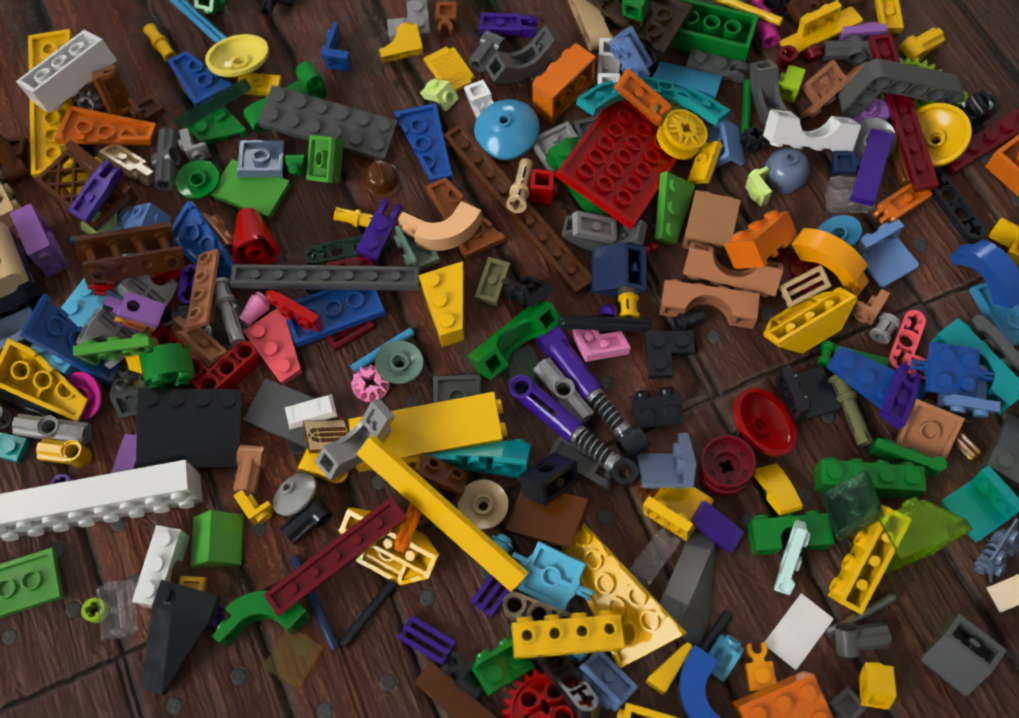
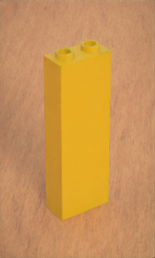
[348,392,508,472]

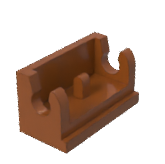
[92,65,131,116]

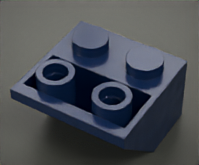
[592,243,647,297]

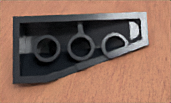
[142,579,221,696]

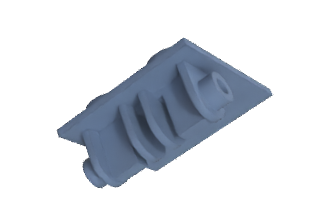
[974,519,1019,584]

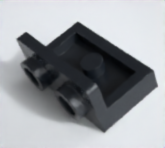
[502,275,554,307]
[629,387,684,428]

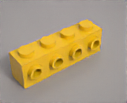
[828,503,911,615]
[511,610,625,659]

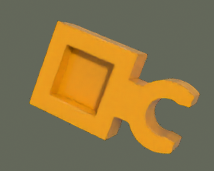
[744,642,776,692]

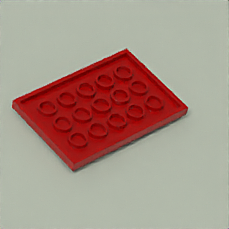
[554,100,677,230]

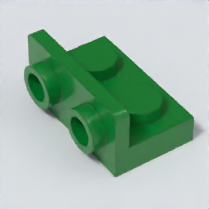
[472,636,535,697]

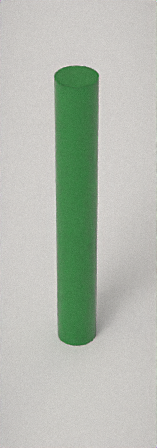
[740,79,752,137]

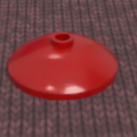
[733,388,798,457]

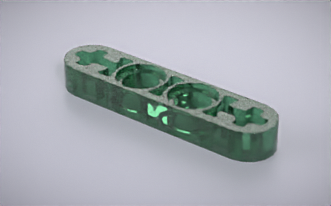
[173,78,252,130]
[304,235,393,265]

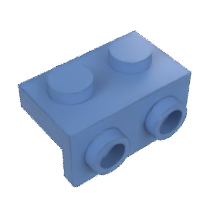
[577,652,638,712]

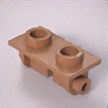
[202,213,234,254]

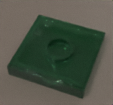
[822,470,885,541]

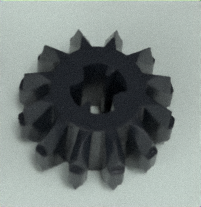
[959,90,1000,127]

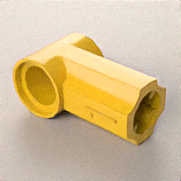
[899,28,946,62]
[36,438,92,468]

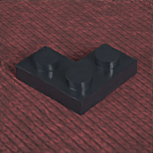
[645,330,695,379]

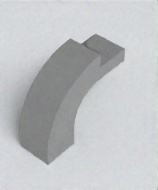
[315,398,395,480]

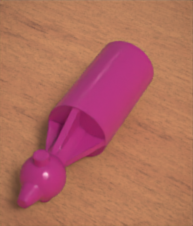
[752,0,781,48]

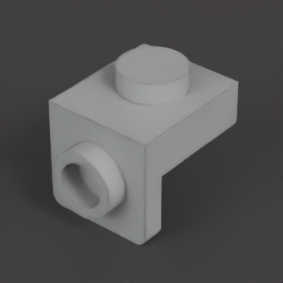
[178,128,211,162]

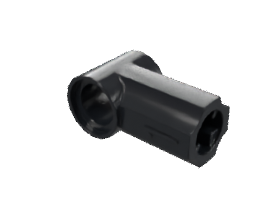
[279,494,333,546]

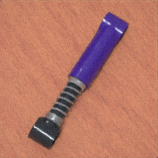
[536,326,650,459]
[509,375,640,488]

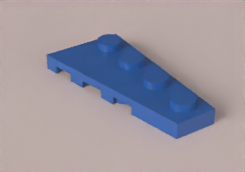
[172,200,235,291]
[20,293,121,385]
[827,346,926,410]

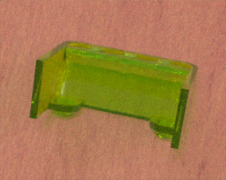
[849,497,972,575]

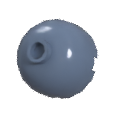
[764,147,810,194]

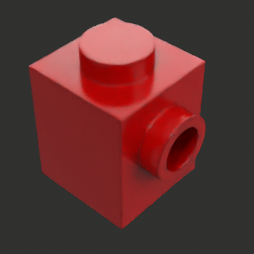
[529,169,558,205]

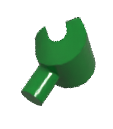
[285,154,308,176]

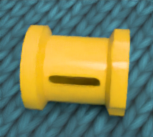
[618,292,640,318]

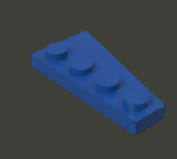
[394,103,453,183]

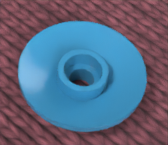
[818,215,862,247]

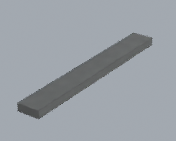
[230,264,420,291]

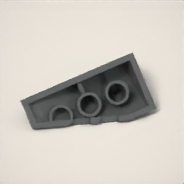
[659,530,715,646]

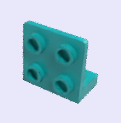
[941,465,1019,543]

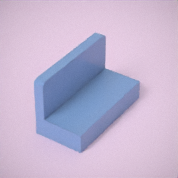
[706,119,745,168]

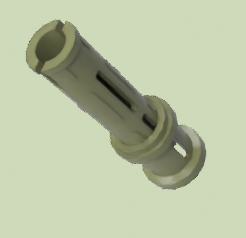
[828,375,873,447]

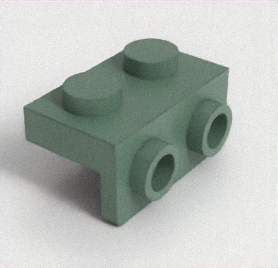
[393,225,440,271]

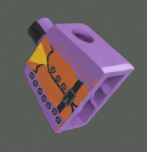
[102,292,166,337]

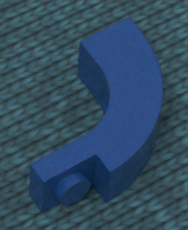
[950,240,1019,309]
[679,645,721,718]

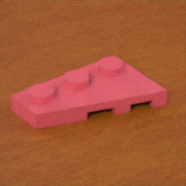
[243,308,302,385]

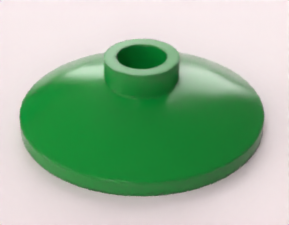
[175,160,220,199]

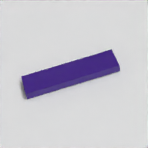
[850,128,894,207]

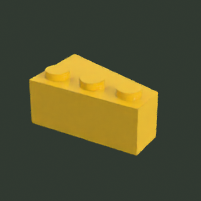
[418,261,465,347]

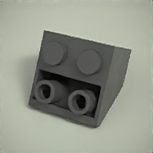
[919,614,1007,697]

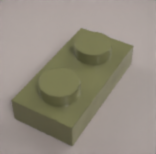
[474,257,511,307]

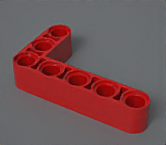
[150,322,261,389]

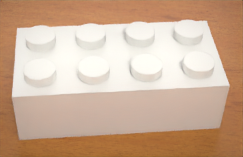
[16,30,117,113]

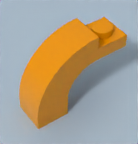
[791,228,869,297]

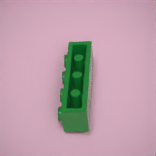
[814,457,926,499]

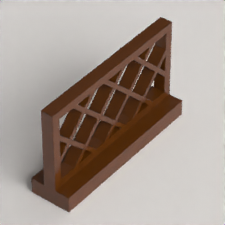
[34,140,139,232]

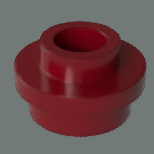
[802,43,824,63]

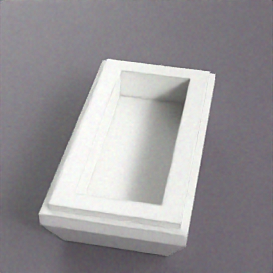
[285,394,338,430]

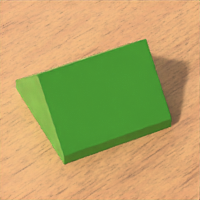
[306,135,344,183]
[190,510,244,568]

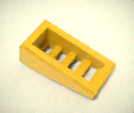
[645,642,693,694]

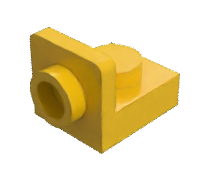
[233,490,275,526]

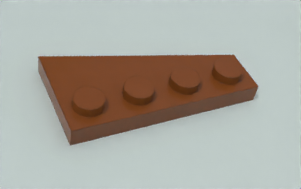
[425,177,506,260]

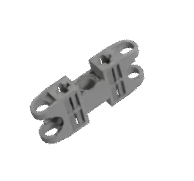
[76,275,178,369]

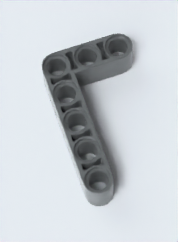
[838,59,964,118]

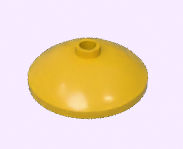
[916,103,972,167]

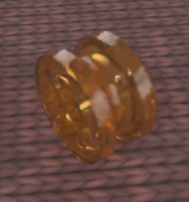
[635,479,658,501]

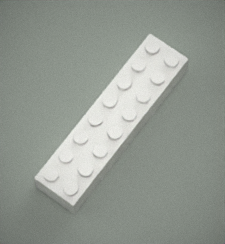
[0,460,203,541]

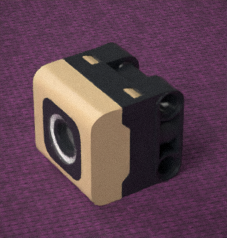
[0,221,45,320]

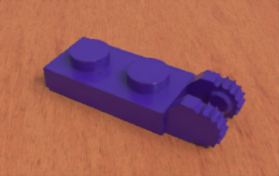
[479,12,538,38]
[68,160,124,224]
[356,198,402,261]
[879,363,922,429]

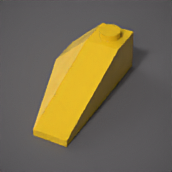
[0,338,89,422]

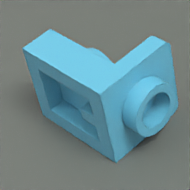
[708,634,744,682]

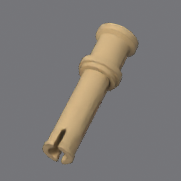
[506,158,533,213]

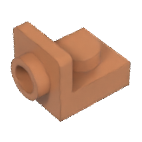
[850,289,890,325]

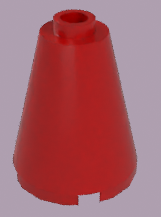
[232,208,279,265]

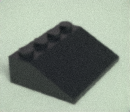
[136,388,241,469]

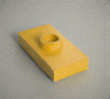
[235,73,282,96]
[687,141,723,185]

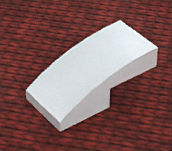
[464,80,494,118]

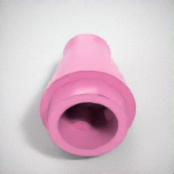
[238,292,271,327]

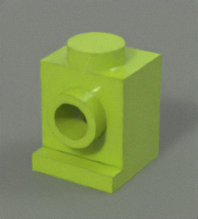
[779,65,805,103]

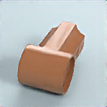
[233,444,267,495]

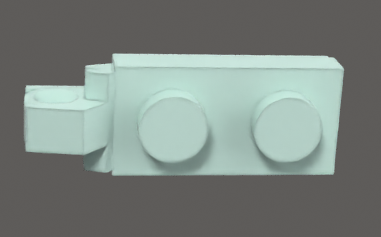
[774,520,810,595]

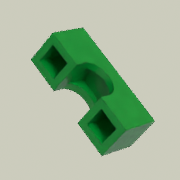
[747,510,835,556]

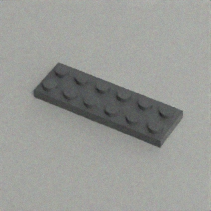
[258,85,398,161]

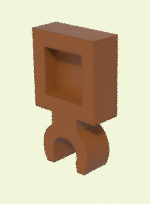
[435,2,457,35]

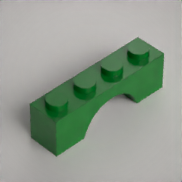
[467,301,561,380]

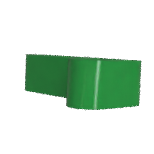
[243,61,327,133]

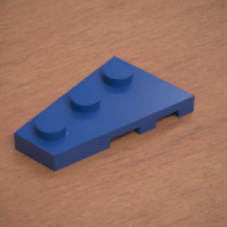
[167,51,235,109]

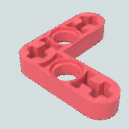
[887,310,926,384]

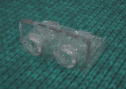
[825,175,875,213]

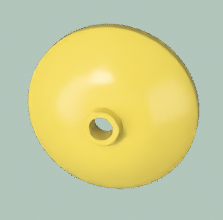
[205,34,269,78]

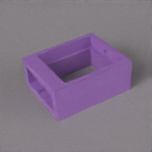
[9,203,69,277]

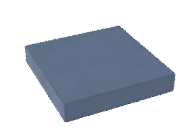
[237,140,285,177]

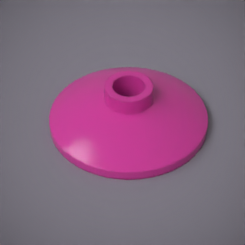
[67,371,102,420]

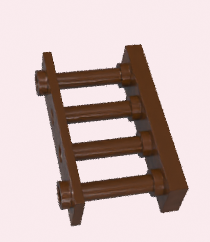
[74,222,185,285]

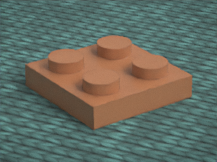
[894,398,965,460]

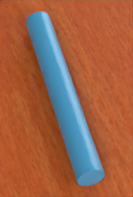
[350,327,415,373]

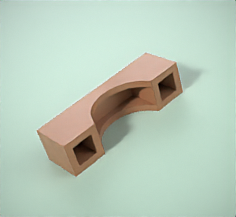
[683,242,783,297]
[659,279,760,329]

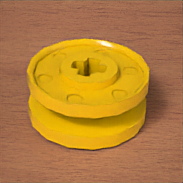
[657,109,708,160]

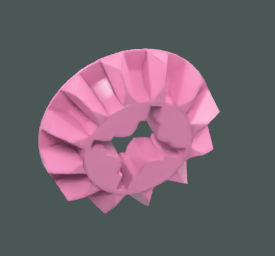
[351,364,390,402]

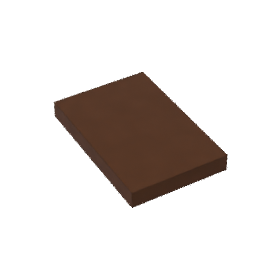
[505,490,591,550]

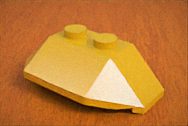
[763,287,857,354]
[339,508,439,585]

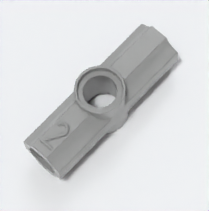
[533,357,594,423]
[12,414,92,445]

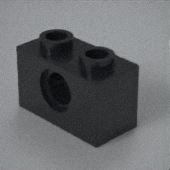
[519,452,579,506]

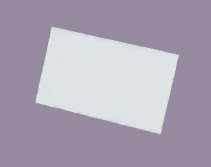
[765,593,834,670]

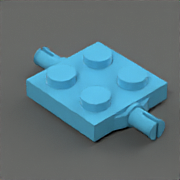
[512,541,594,611]

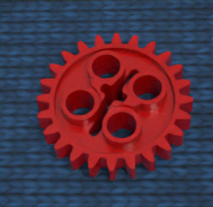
[502,667,591,718]

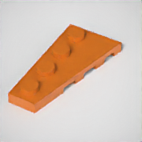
[55,105,157,145]

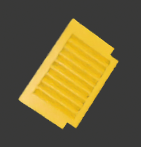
[423,47,475,92]

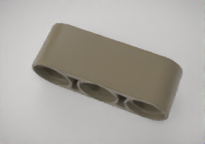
[503,592,571,622]

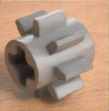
[74,88,104,111]

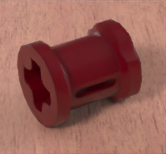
[775,45,798,73]

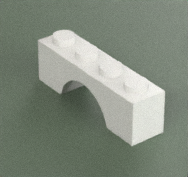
[763,109,861,151]

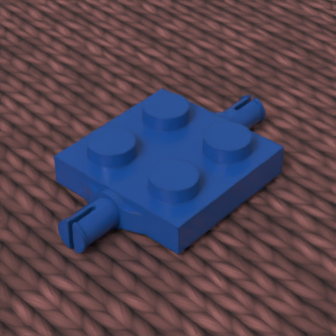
[910,342,994,398]

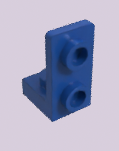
[321,22,352,72]

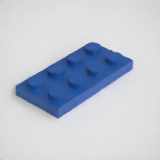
[287,290,386,347]

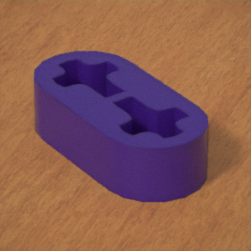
[178,264,196,305]

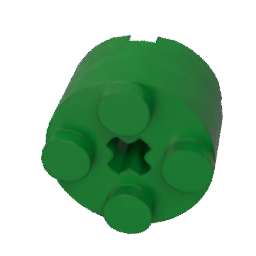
[139,343,195,389]

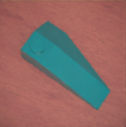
[428,439,531,479]

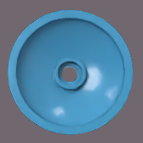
[474,99,540,160]

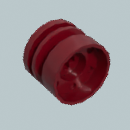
[698,435,756,497]

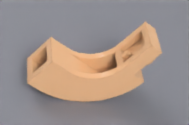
[398,201,482,251]

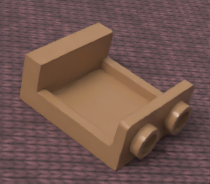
[682,190,741,258]

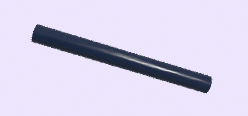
[289,554,341,652]

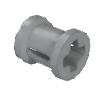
[869,312,901,344]

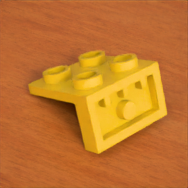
[643,487,713,542]

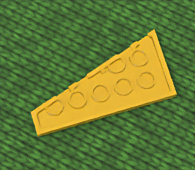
[561,523,687,669]

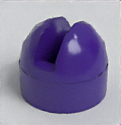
[599,304,618,317]

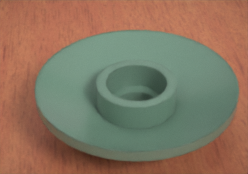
[375,340,423,384]

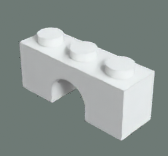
[597,38,620,85]
[132,525,190,609]

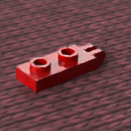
[265,290,324,333]

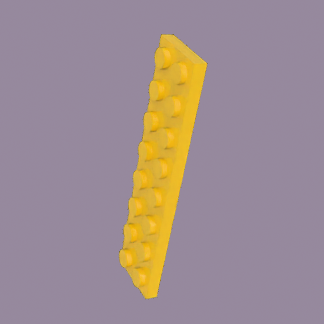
[28,29,76,179]

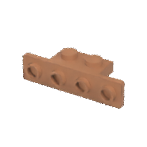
[799,59,868,119]
[186,249,220,330]

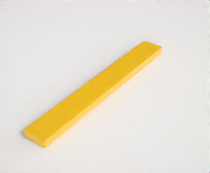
[357,434,529,592]

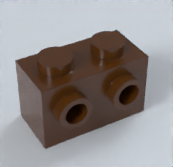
[413,453,468,506]

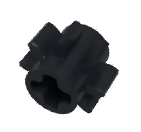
[740,125,768,154]

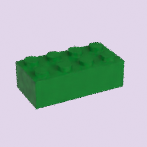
[671,0,759,62]

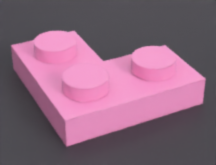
[569,329,631,362]

